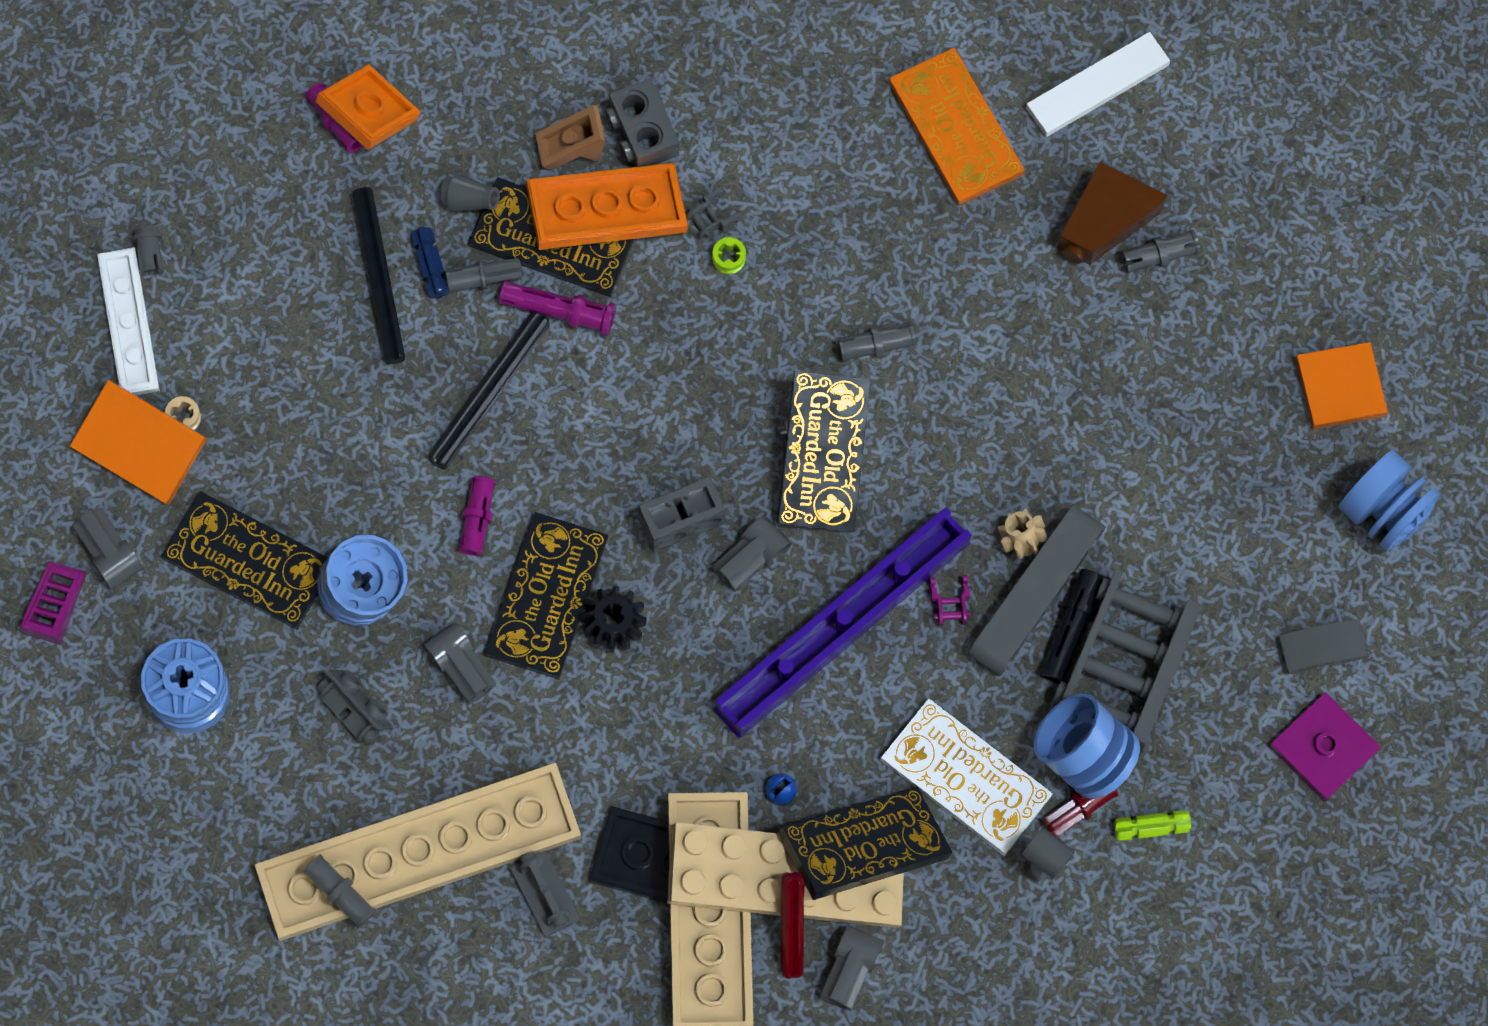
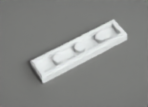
[1026,32,1170,137]
[97,247,160,395]

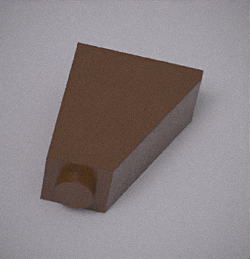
[1057,162,1167,265]

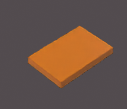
[70,380,208,504]

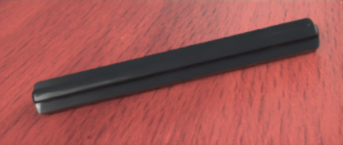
[353,187,405,364]
[429,311,550,470]

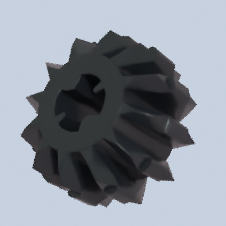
[580,585,647,653]

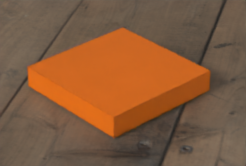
[315,64,421,150]
[1295,342,1388,429]

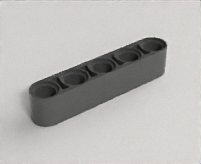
[968,505,1106,676]

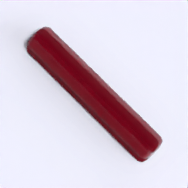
[781,872,804,979]

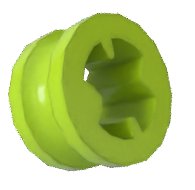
[712,237,746,274]

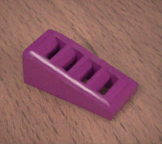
[20,561,87,645]

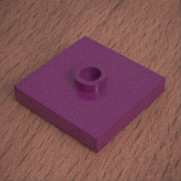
[1270,692,1381,802]

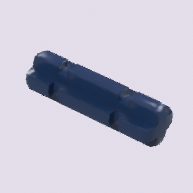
[411,227,449,299]

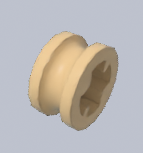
[165,396,201,430]

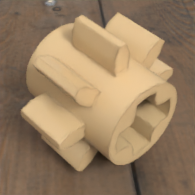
[998,509,1048,559]

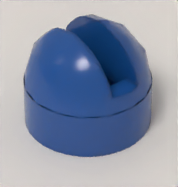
[765,773,797,806]

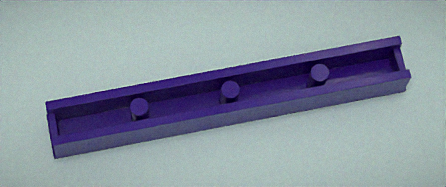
[714,507,972,739]

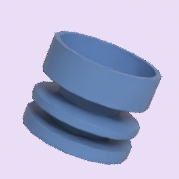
[1338,449,1442,552]
[317,535,408,626]
[141,638,230,734]
[1034,693,1140,799]

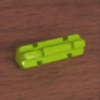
[1113,810,1191,841]

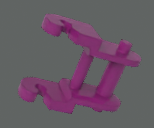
[929,575,971,626]

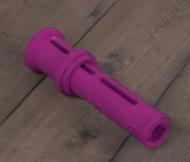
[499,281,617,337]

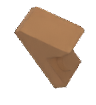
[535,105,605,170]

